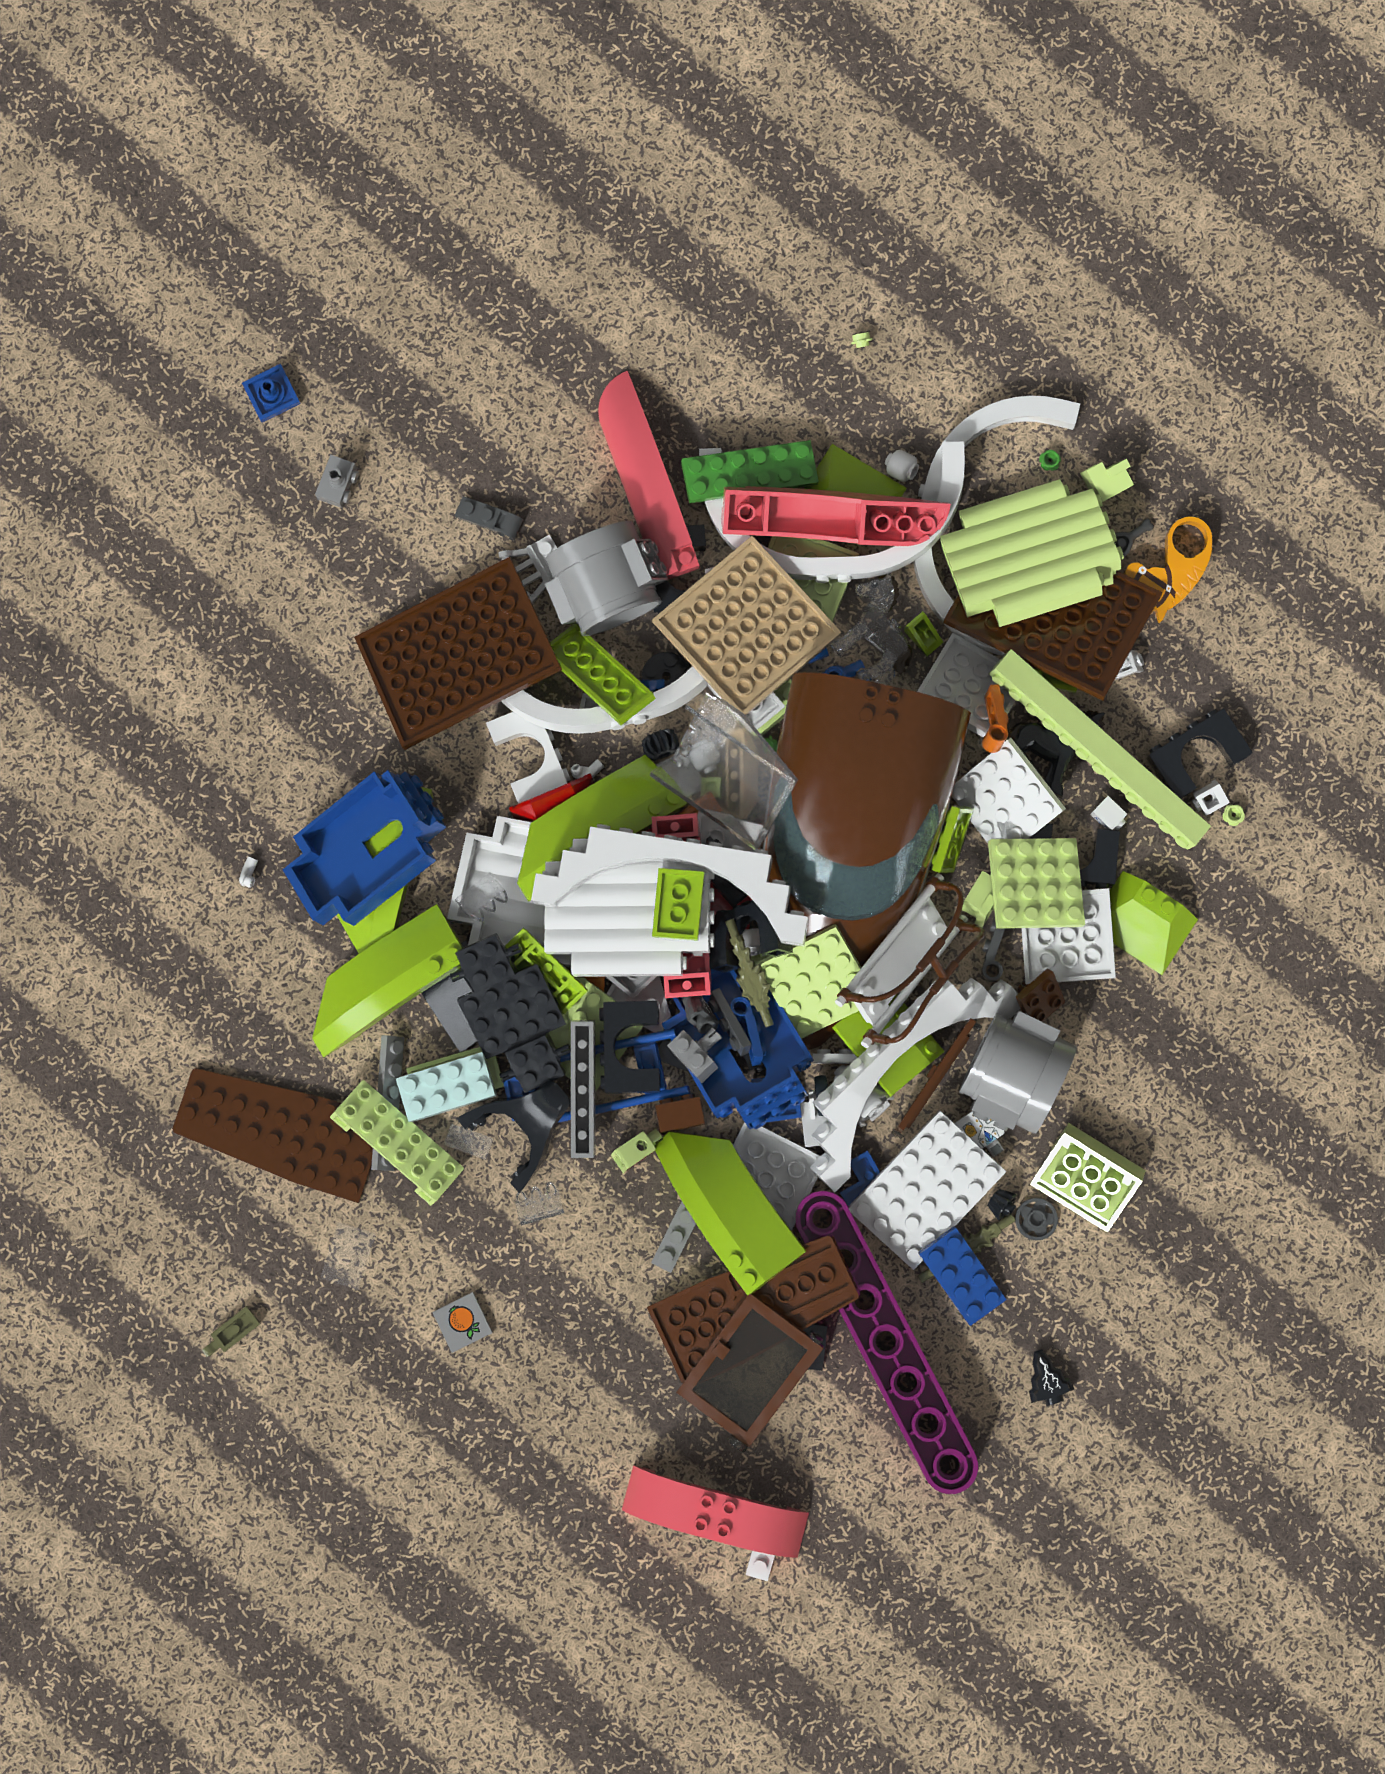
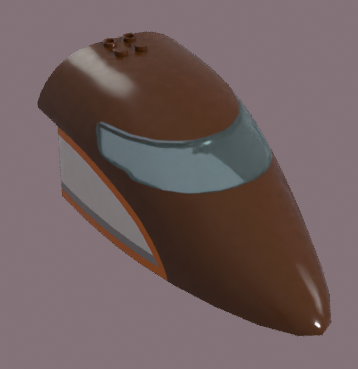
[762,672,971,1050]

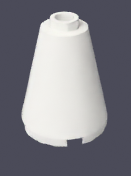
[833,1065,894,1127]

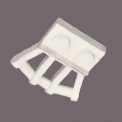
[498,535,557,604]

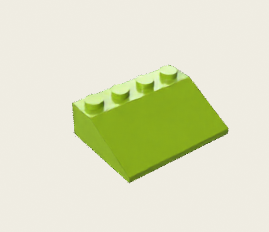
[832,994,945,1097]

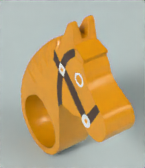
[1123,517,1212,623]

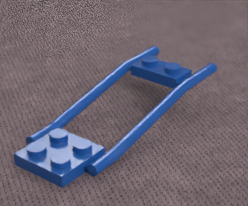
[503,1028,690,1123]

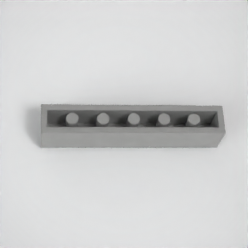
[571,1020,596,1158]

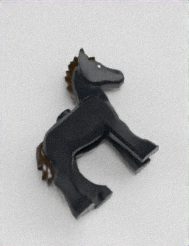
[1006,710,1105,799]

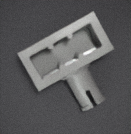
[315,454,359,508]
[667,1028,722,1083]

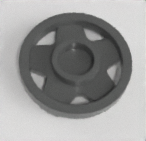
[1015,1198,1058,1241]

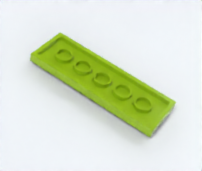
[550,624,656,725]

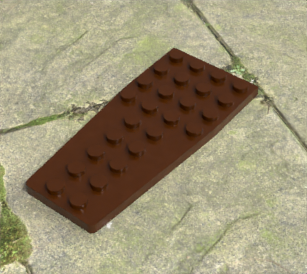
[172,1068,373,1203]
[647,1235,860,1385]

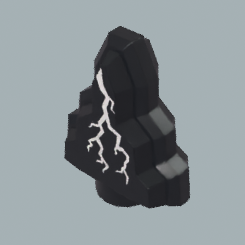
[1029,1349,1074,1406]

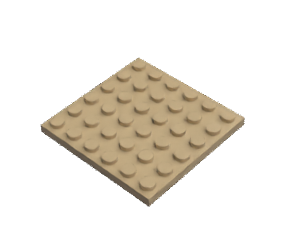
[652,536,841,720]

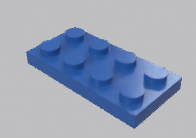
[918,1226,1007,1326]

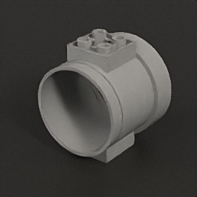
[545,521,668,636]
[959,1011,1077,1134]

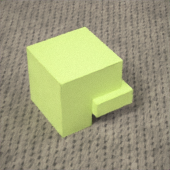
[1080,459,1134,502]
[962,871,994,928]

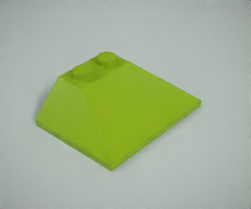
[804,444,907,497]
[1110,871,1198,975]
[505,927,588,1014]

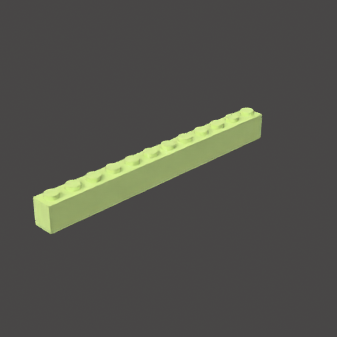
[988,649,1211,850]

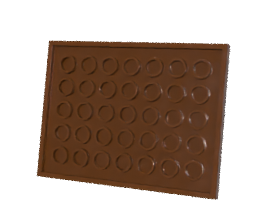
[354,557,562,750]
[943,571,1162,701]

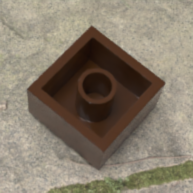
[655,1093,705,1133]

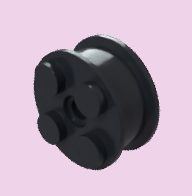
[642,652,689,691]

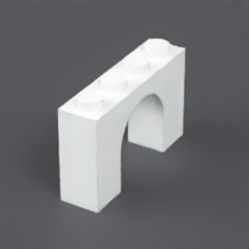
[486,712,571,804]

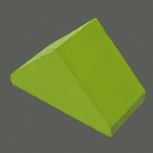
[904,611,943,656]

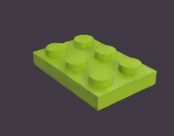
[932,806,974,873]
[652,868,705,941]

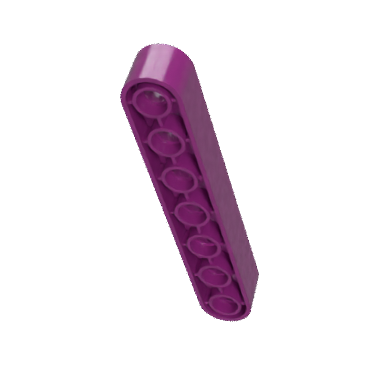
[795,1191,978,1494]

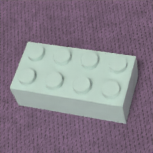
[396,1052,497,1122]

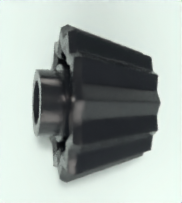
[987,1189,1017,1220]

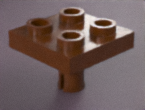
[1015,968,1065,1022]

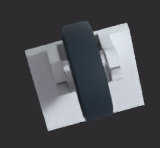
[800,1075,828,1147]

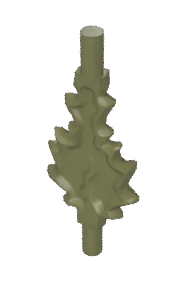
[725,918,774,1027]
[917,1214,1016,1283]

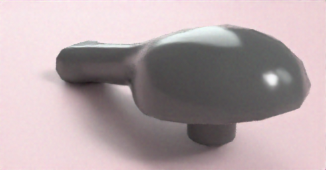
[1114,518,1154,556]

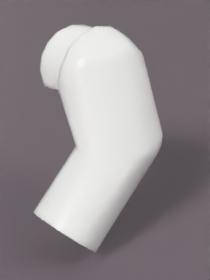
[571,759,604,779]
[239,856,258,888]

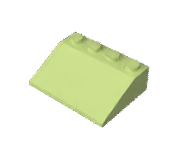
[1030,1123,1146,1232]

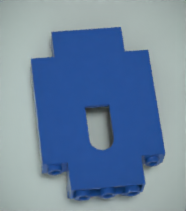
[283,770,446,926]
[661,969,814,1129]

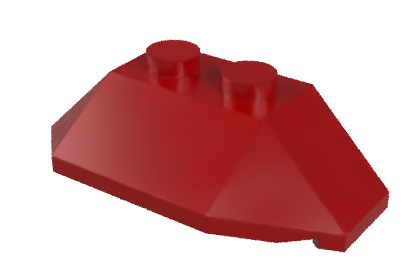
[509,773,594,822]

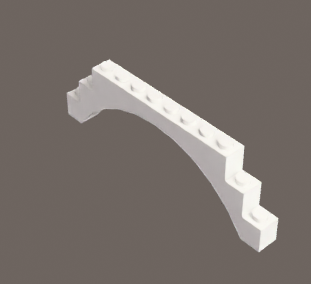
[531,824,809,947]
[810,978,1020,1193]

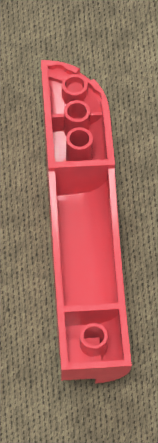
[598,371,700,580]
[721,486,951,546]

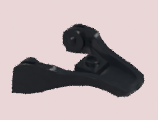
[456,1081,570,1194]

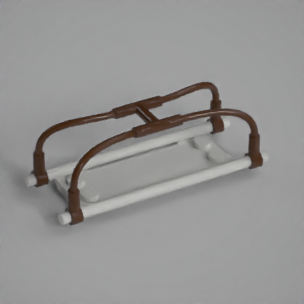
[835,873,985,1048]

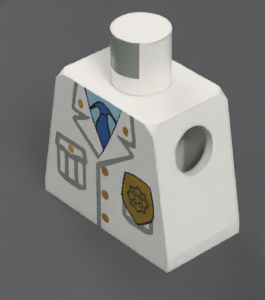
[955,1111,1005,1157]

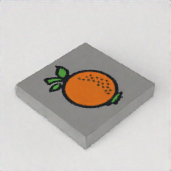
[432,1292,493,1353]

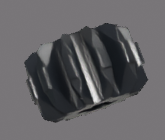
[642,728,680,761]

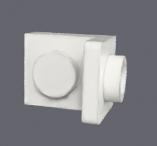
[1115,650,1144,680]

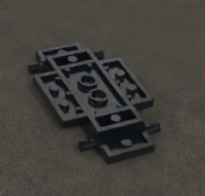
[450,933,571,1093]

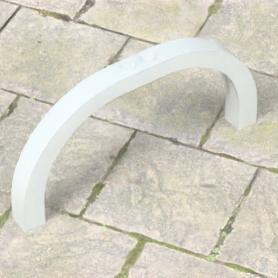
[913,396,1080,656]
[699,441,965,583]
[502,567,714,734]

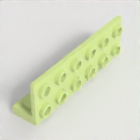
[330,1080,464,1205]

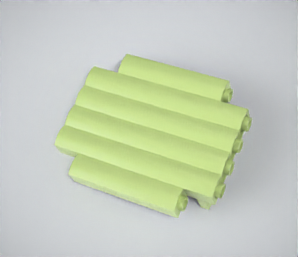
[940,479,1124,627]

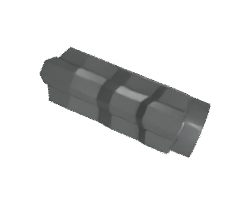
[682,996,720,1034]

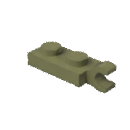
[202,1306,261,1357]

